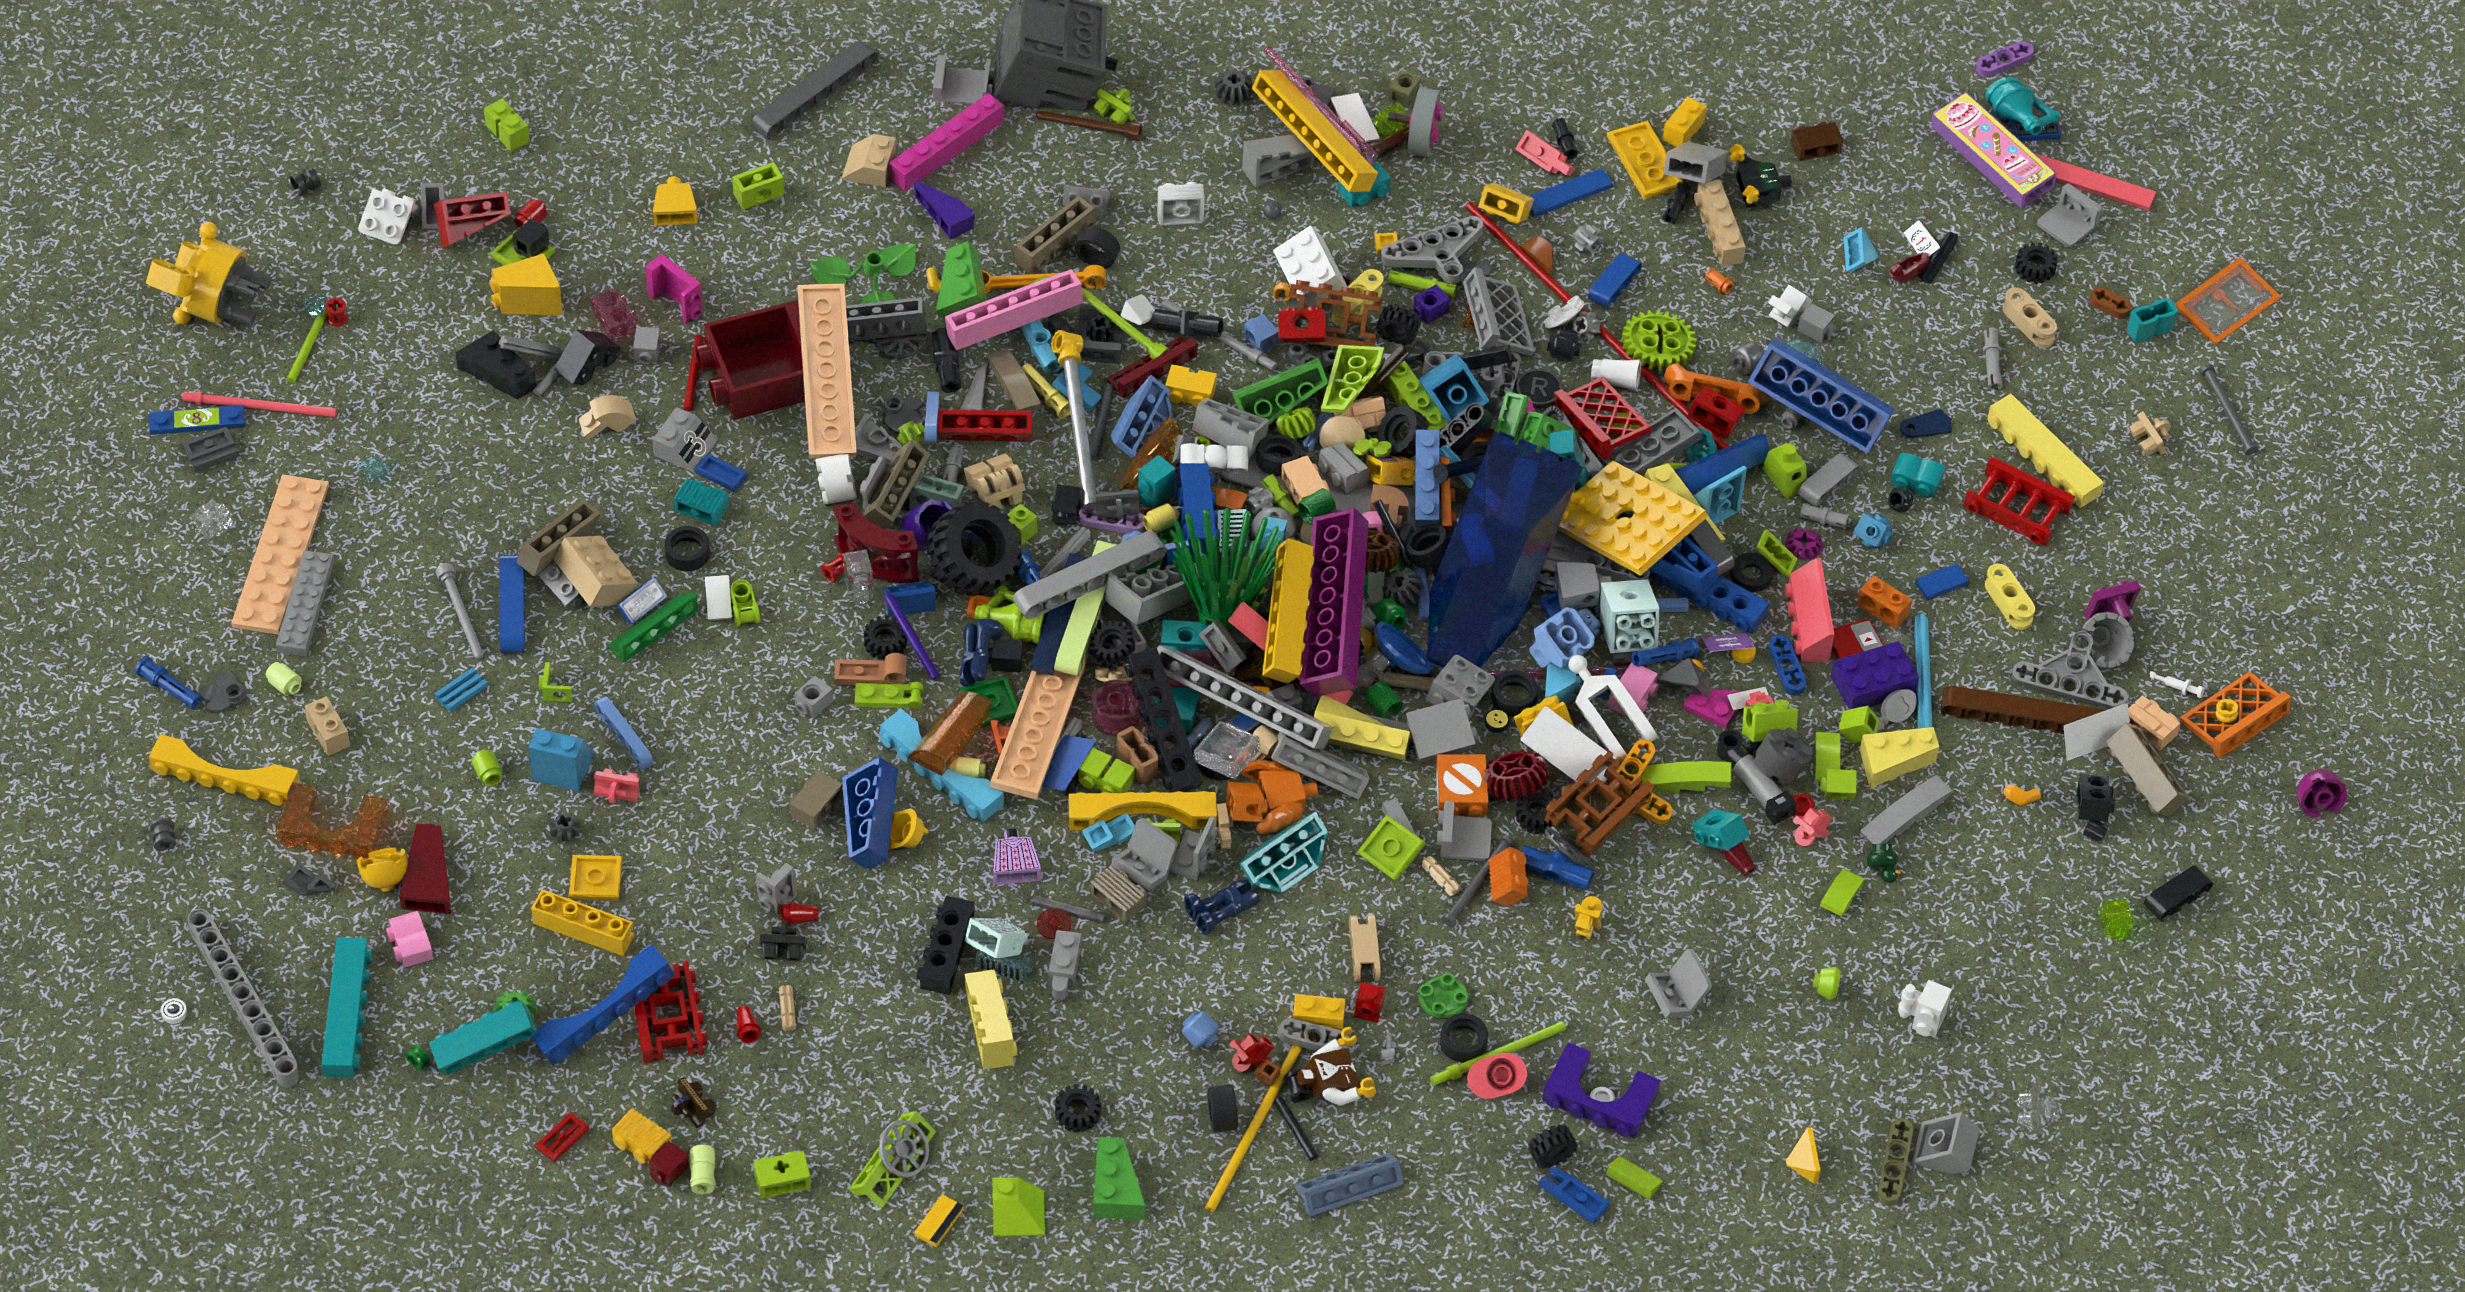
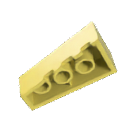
[965,969,1017,1070]

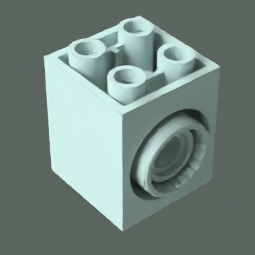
[1600,579,1660,653]

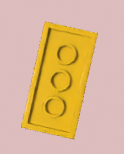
[1607,121,1684,199]

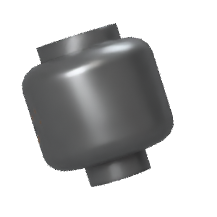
[1731,342,1765,375]

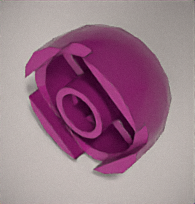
[2296,769,2348,818]

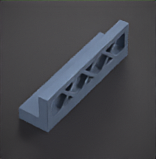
[1295,1153,1404,1216]

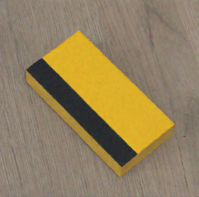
[914,1194,964,1247]

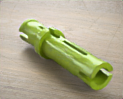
[1388,270,1458,299]

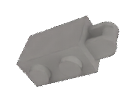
[1048,930,1081,1001]

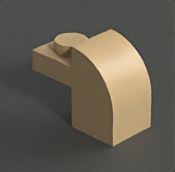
[579,395,636,439]

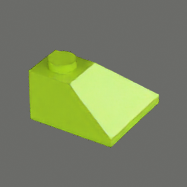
[992,1177,1045,1237]

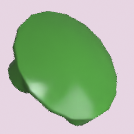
[1419,973,1468,1018]

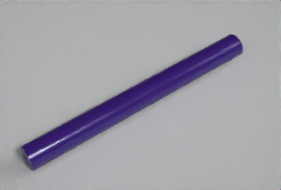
[884,594,940,680]

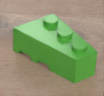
[1093,1137,1145,1220]

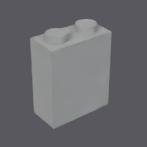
[1664,141,1728,184]
[1405,698,1478,763]

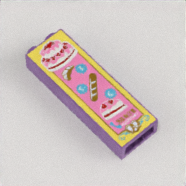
[1931,92,2056,208]

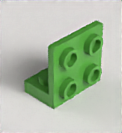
[1515,411,1579,467]

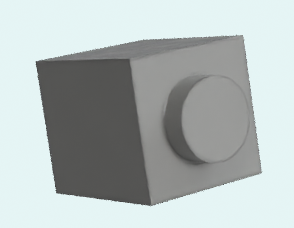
[1797,303,1835,342]

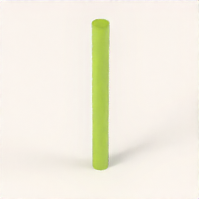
[286,309,328,383]

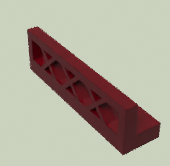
[1106,337,1198,398]

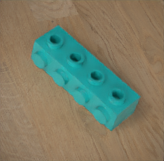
[429,1001,538,1075]

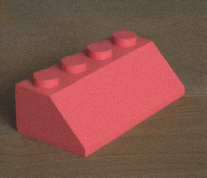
[1784,558,1834,663]

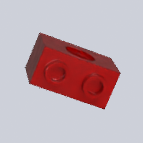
[1278,307,1326,343]
[1687,386,1745,439]

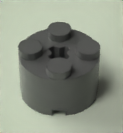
[1754,728,1813,784]

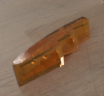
[1118,416,1183,491]

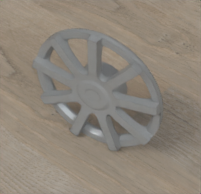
[878,1120,929,1178]

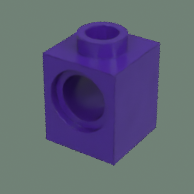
[1413,285,1450,324]

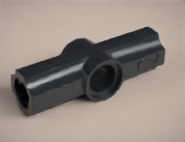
[1152,309,1224,337]
[932,328,961,393]

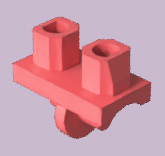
[594,768,639,803]
[1793,808,1833,846]

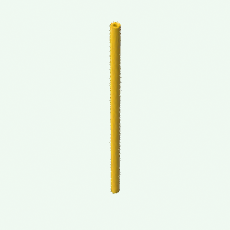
[1205,1031,1309,1213]

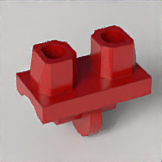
[1229,1034,1275,1072]

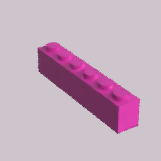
[889,93,1004,191]

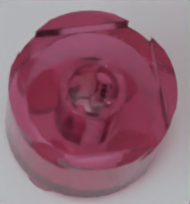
[1092,680,1141,736]

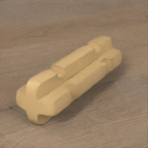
[1422,856,1460,896]
[779,985,796,1031]

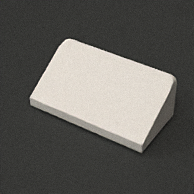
[1121,294,1155,325]

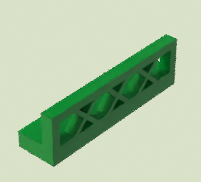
[608,591,698,662]

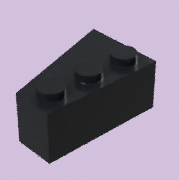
[455,330,536,400]

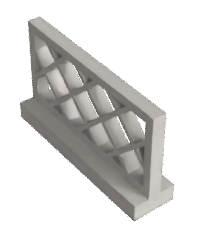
[1463,267,1535,356]

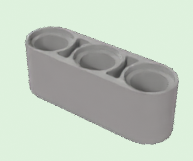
[1798,453,1861,507]

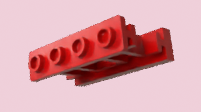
[633,960,708,1064]

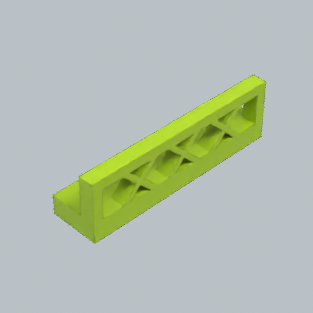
[849,1111,936,1208]

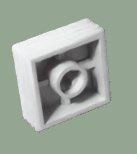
[1157,182,1205,225]

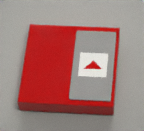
[1832,618,1884,659]

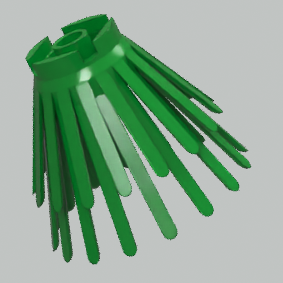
[1170,508,1282,629]

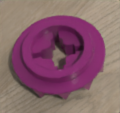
[1785,527,1823,560]

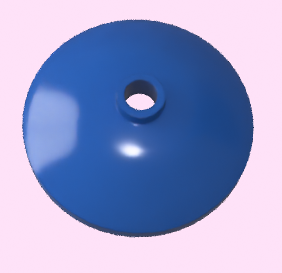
[1374,622,1434,675]

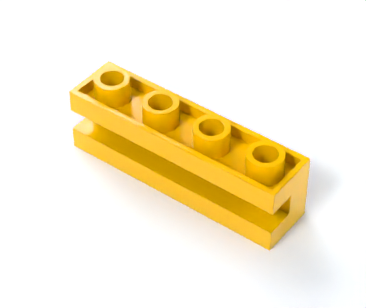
[531,889,634,956]

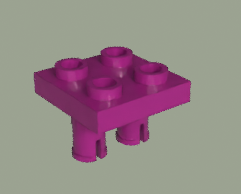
[2084,580,2141,622]

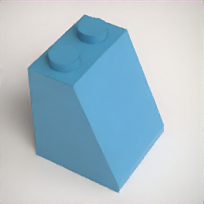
[1418,354,1489,424]
[528,728,595,791]

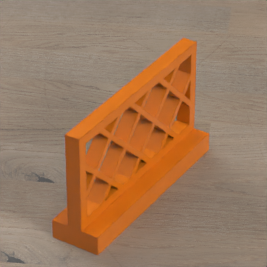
[2180,671,2291,759]

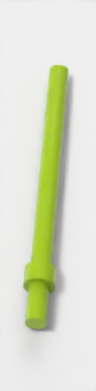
[1430,1021,1566,1086]

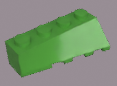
[1232,358,1328,425]

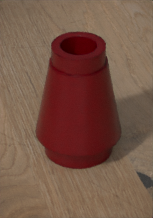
[1721,842,1756,876]

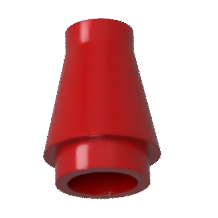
[781,901,818,926]
[736,1006,761,1043]

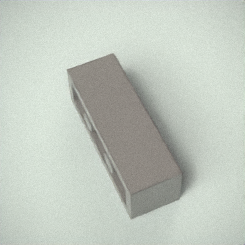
[1382,798,1415,834]

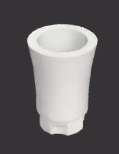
[1591,359,1641,392]

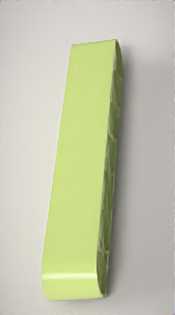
[1054,540,1117,676]

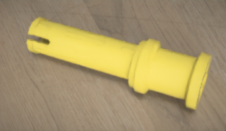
[1022,363,1070,419]

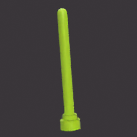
[1082,288,1169,359]

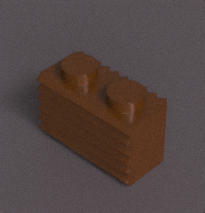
[1790,122,1843,161]

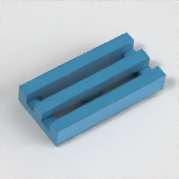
[434,667,488,712]

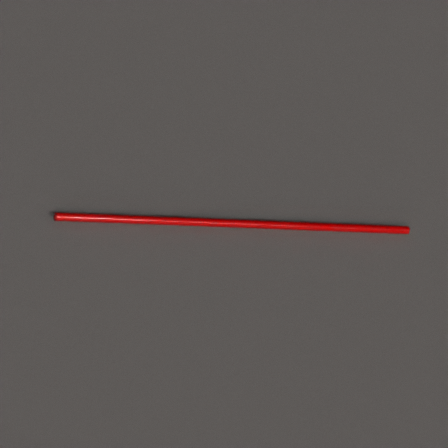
[1465,201,1729,450]

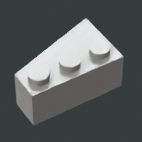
[1242,134,1315,188]
[1192,398,1270,459]

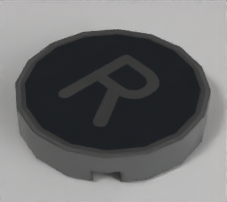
[1516,369,1562,409]

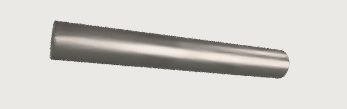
[1032,895,1106,923]

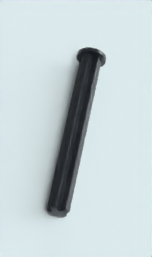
[1433,447,1520,483]

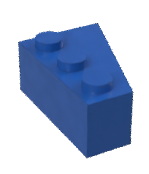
[1648,536,1718,594]

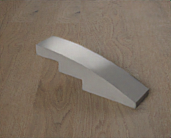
[1860,775,1953,845]

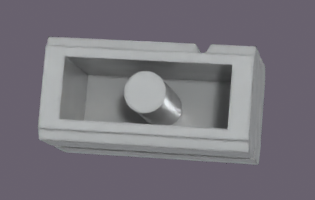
[1318,442,1370,493]

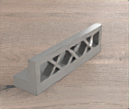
[1271,731,1370,800]

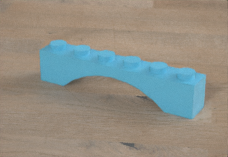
[880,709,1004,822]

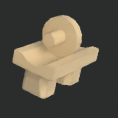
[2129,411,2171,456]

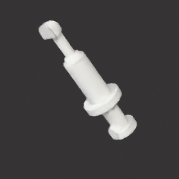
[2150,671,2205,698]

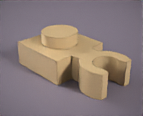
[1216,803,1233,850]

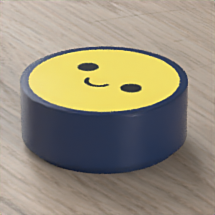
[1485,709,1509,733]

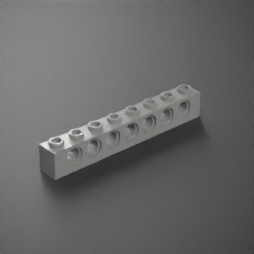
[1157,645,1334,749]

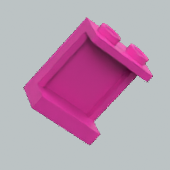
[645,254,703,324]

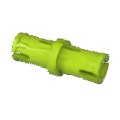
[1261,474,1299,518]

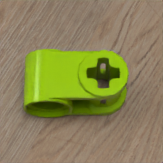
[731,580,760,627]

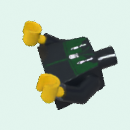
[1729,144,1792,209]

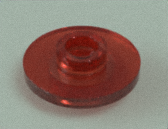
[1036,908,1071,940]

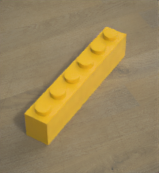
[1262,538,1314,684]

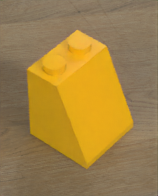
[489,253,563,316]

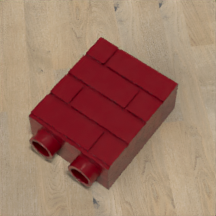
[695,300,805,420]

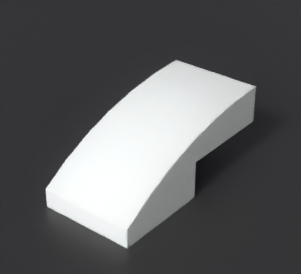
[705,575,732,621]

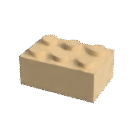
[553,536,638,607]

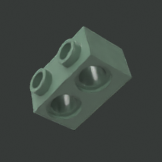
[909,473,964,509]

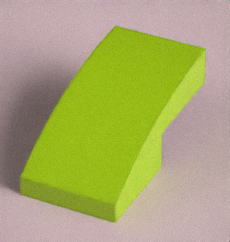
[1815,732,1840,781]
[1820,869,1865,917]

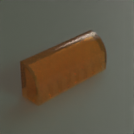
[908,691,992,776]

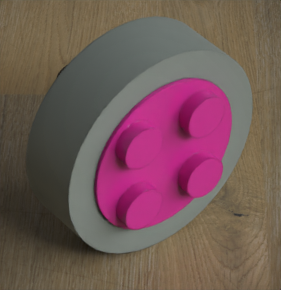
[1388,87,1444,157]

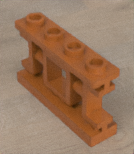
[1288,280,1383,347]
[1544,750,1655,858]

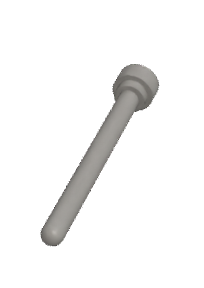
[435,564,484,660]

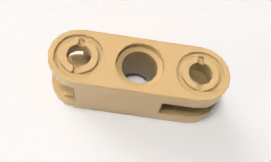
[2003,288,2057,348]
[1349,915,1381,982]

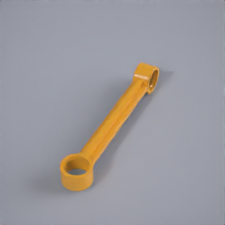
[982,265,1106,294]

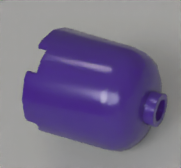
[900,499,953,551]

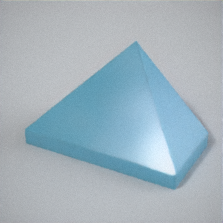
[1844,227,1878,272]

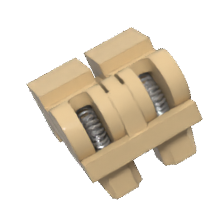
[964,453,1026,510]

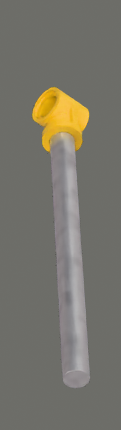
[1051,330,1096,510]

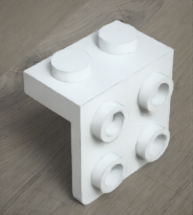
[358,188,422,245]

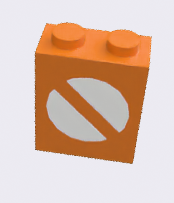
[1436,754,1488,818]

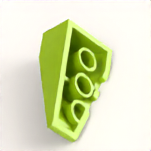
[1321,345,1385,413]

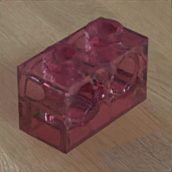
[590,287,638,341]

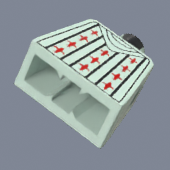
[965,918,1028,958]

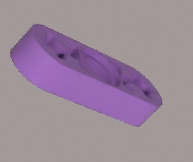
[1976,41,2034,77]

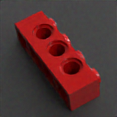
[937,410,1033,442]

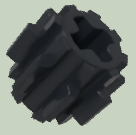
[1086,315,1114,342]

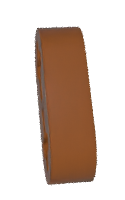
[2089,287,2131,319]

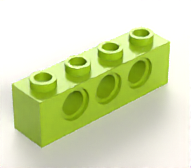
[1383,361,1448,432]

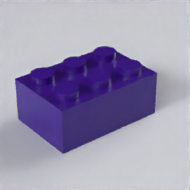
[1831,641,1919,709]

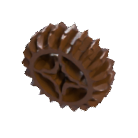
[1365,529,1400,574]

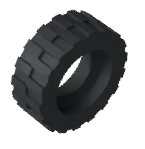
[1377,405,1429,459]

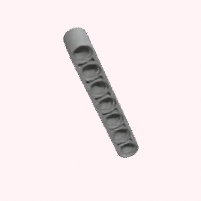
[1013,531,1167,619]

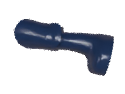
[959,619,1004,687]
[1184,879,1261,935]

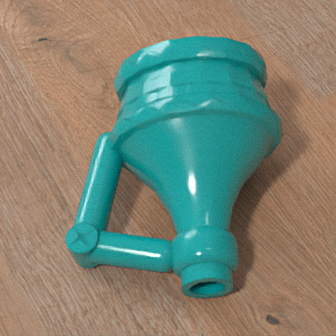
[1985,77,2060,135]

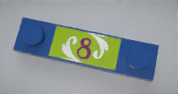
[149,405,245,435]

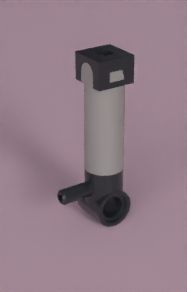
[1717,729,1797,825]

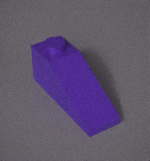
[914,181,975,239]

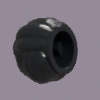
[1888,487,1913,512]

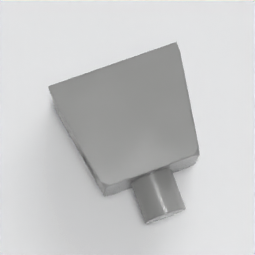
[1555,562,1612,610]

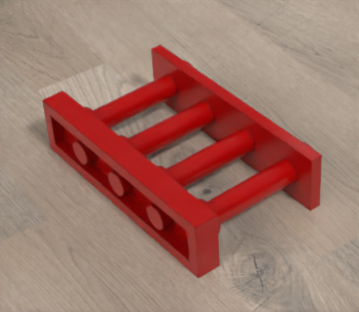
[1963,456,2075,547]

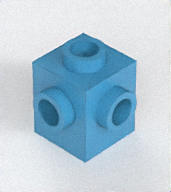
[1853,513,1894,549]

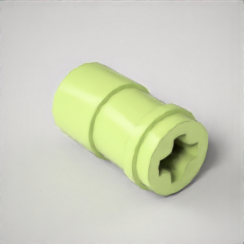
[690,1145,716,1194]

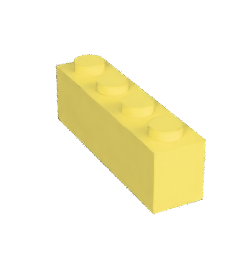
[1314,695,1411,761]

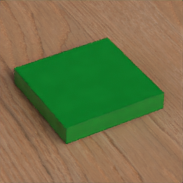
[960,676,1018,729]

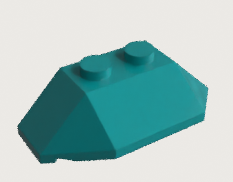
[1239,811,1328,893]

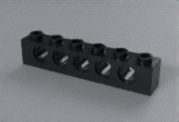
[1124,647,1202,793]

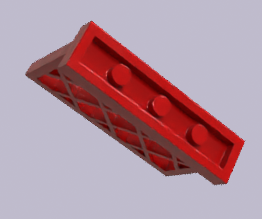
[1554,377,1651,460]

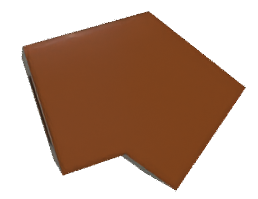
[1253,1060,1280,1086]

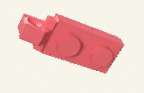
[1516,130,1575,176]

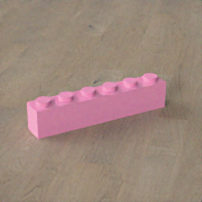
[945,269,1083,350]

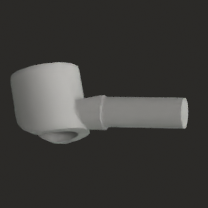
[1379,1033,1395,1065]

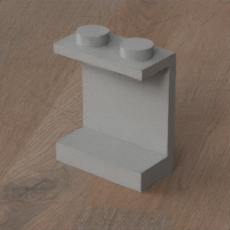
[933,55,995,104]

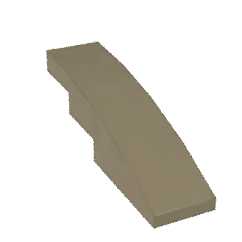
[986,348,1041,412]

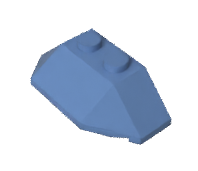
[1110,375,1173,458]

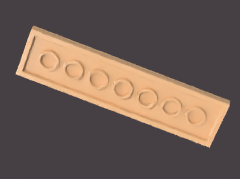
[797,284,857,458]
[231,474,329,635]
[990,654,1089,800]

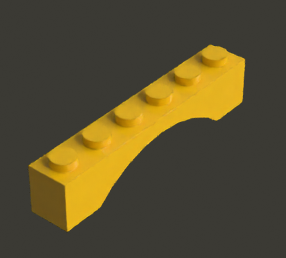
[149,734,300,806]
[1069,791,1217,831]

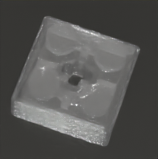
[1194,721,1261,779]

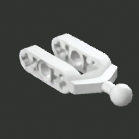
[1568,655,1658,763]

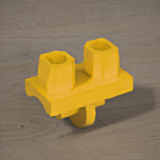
[1575,896,1603,940]

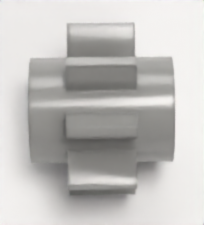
[1574,224,1602,252]
[1572,311,1601,340]
[1246,487,1274,515]

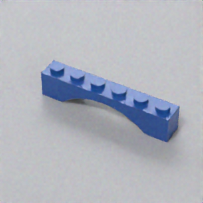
[531,944,675,1066]

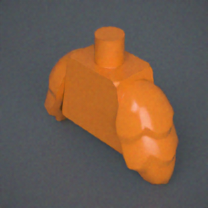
[1239,759,1318,835]

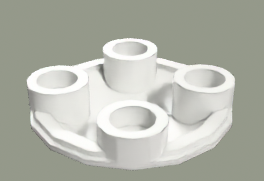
[1544,295,1584,328]

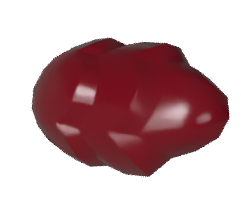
[1890,252,1929,282]

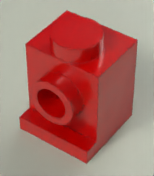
[1354,982,1385,1023]

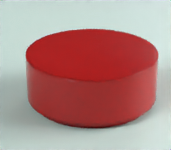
[1793,794,1815,816]

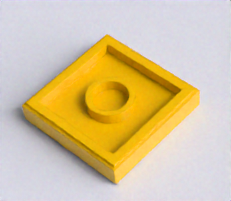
[569,855,623,901]

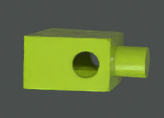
[1762,443,1807,499]

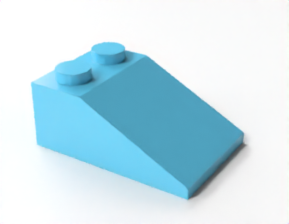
[1693,466,1747,525]

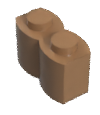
[1117,726,1158,784]

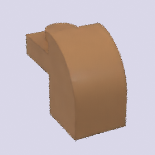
[1370,484,1408,535]

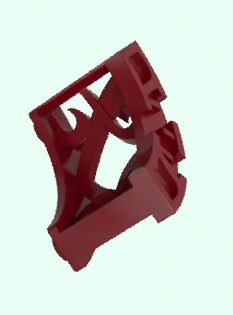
[833,503,919,584]

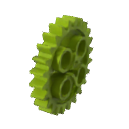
[1621,310,1697,371]

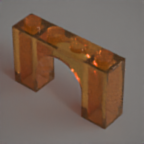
[276,782,390,860]

